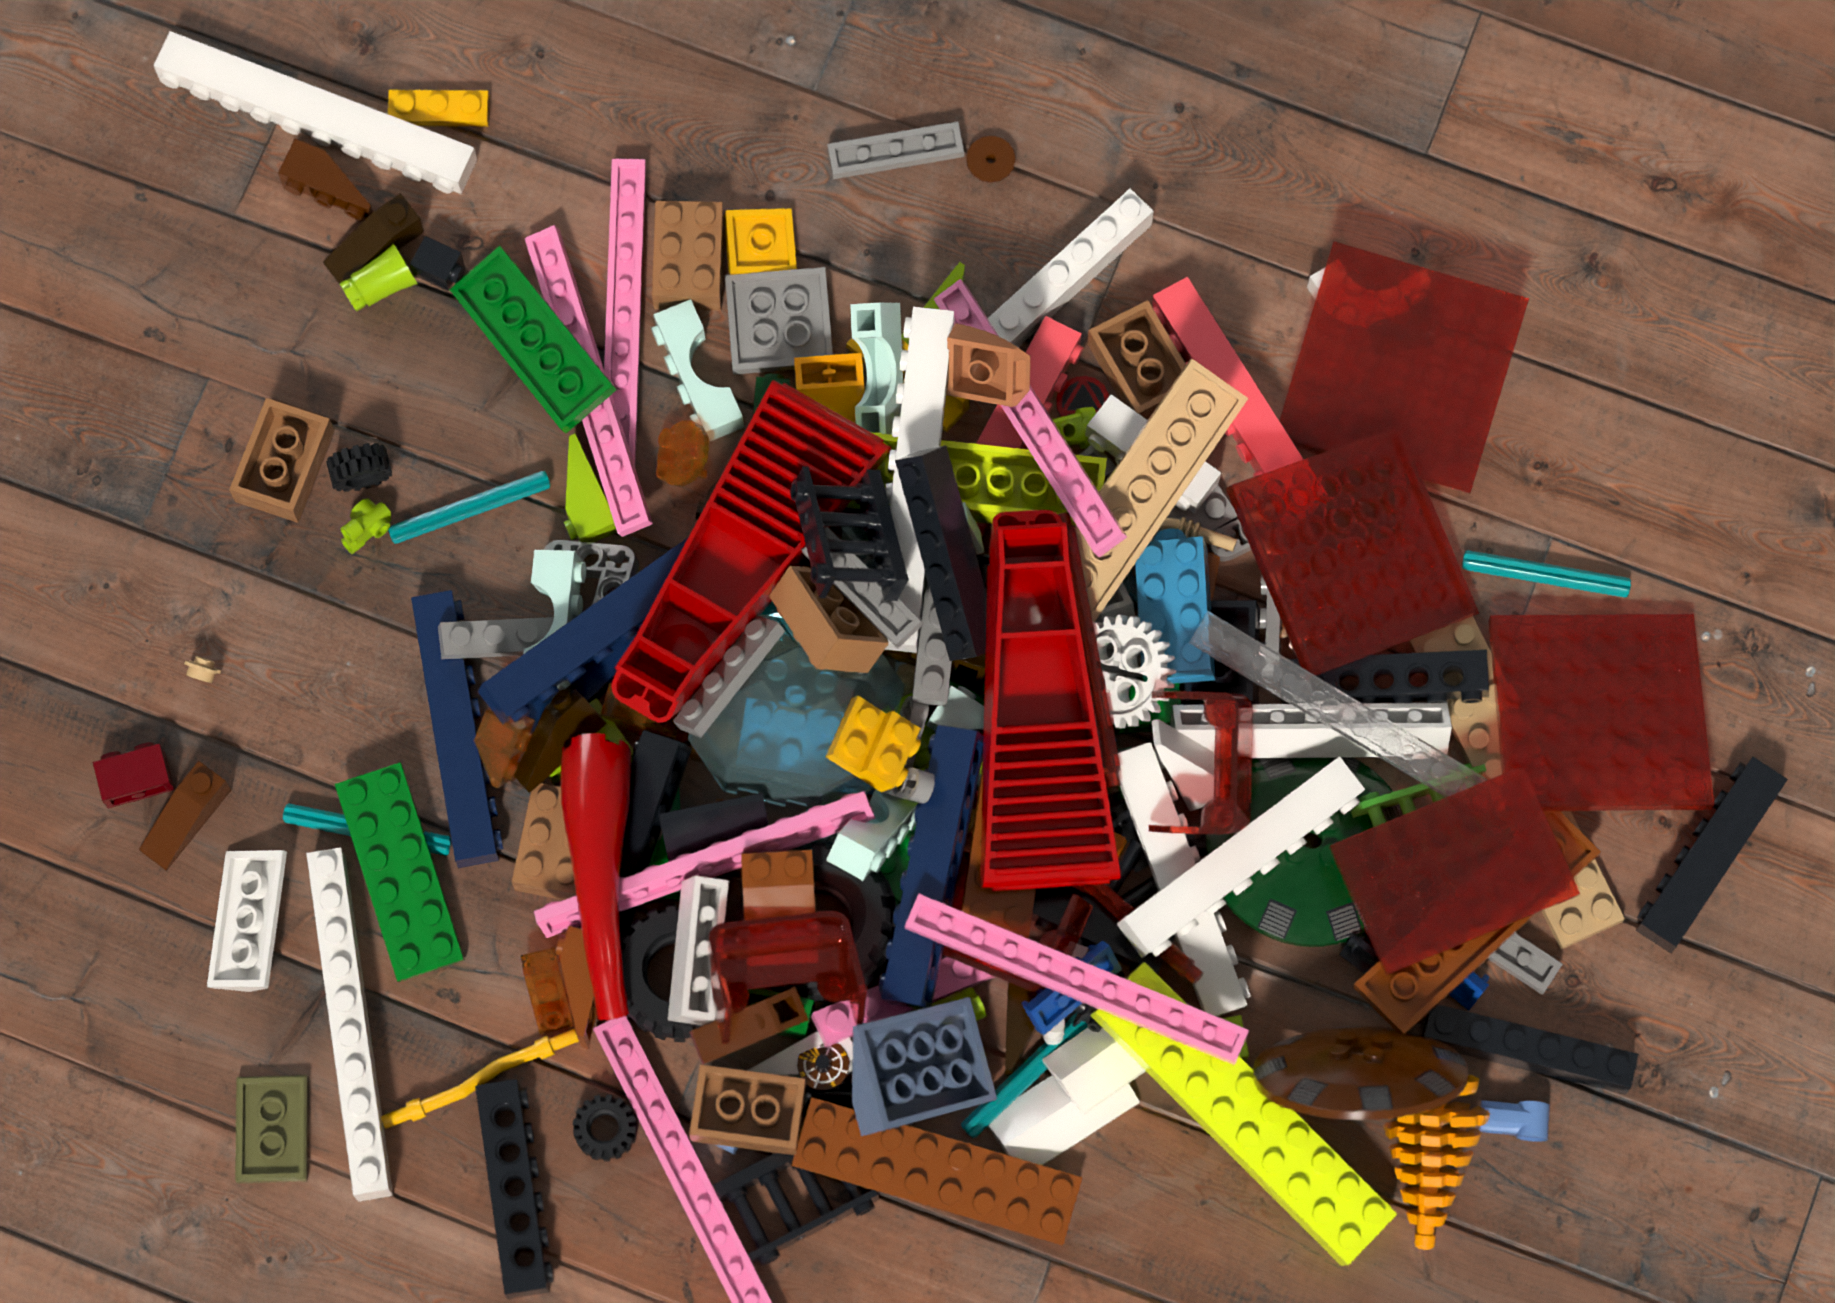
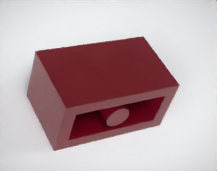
[92,742,175,809]

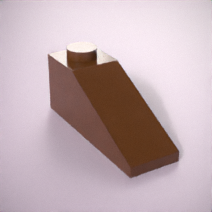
[139,761,232,871]

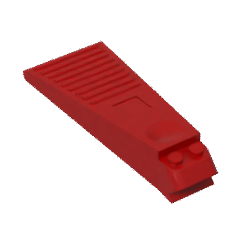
[611,380,891,723]
[980,510,1121,891]

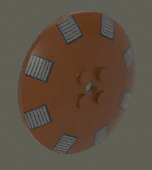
[1253,1026,1468,1120]

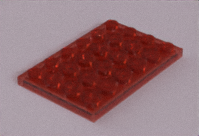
[1329,766,1580,976]

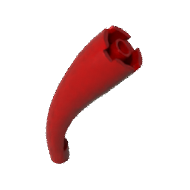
[561,733,631,1020]

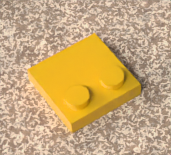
[724,208,797,275]

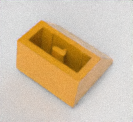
[794,353,865,423]

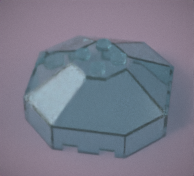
[688,615,905,812]

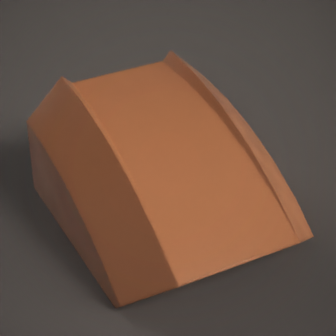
[946,323,1030,407]

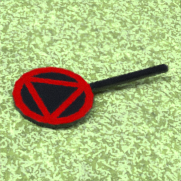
[1056,376,1109,417]

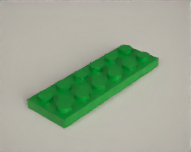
[449,246,617,434]
[335,762,465,982]

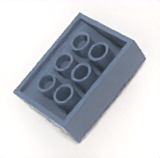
[852,997,997,1136]

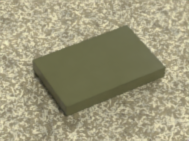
[235,1075,308,1184]

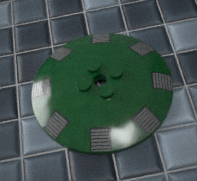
[1205,757,1413,947]

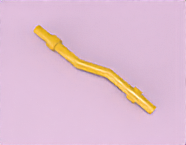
[381,1028,579,1129]

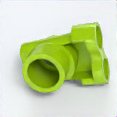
[1052,407,1096,449]
[340,498,391,554]

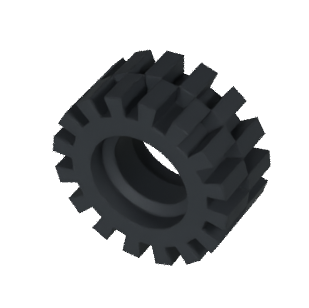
[326,443,392,492]
[572,1094,637,1162]

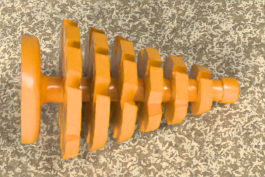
[1383,1075,1491,1250]

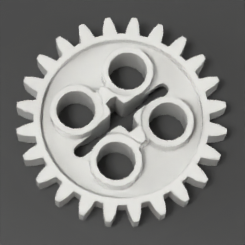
[1081,615,1176,728]

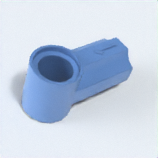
[1479,1100,1550,1142]

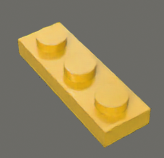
[388,90,489,127]

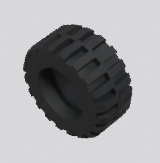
[620,903,748,1042]

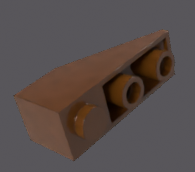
[278,139,373,220]
[689,987,809,1064]

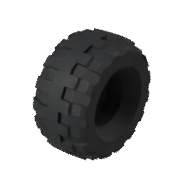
[737,839,896,1004]

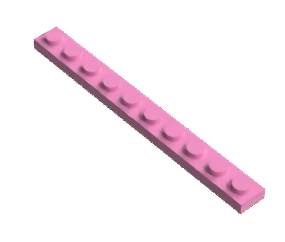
[604,159,646,466]
[525,225,653,537]
[934,279,1127,558]
[534,791,876,938]
[905,894,1249,1065]
[593,1016,772,1303]

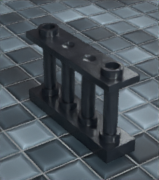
[790,466,909,601]
[713,1153,879,1266]

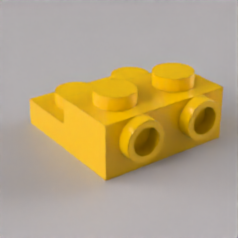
[826,695,921,793]

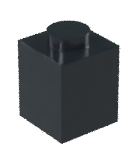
[410,236,466,292]

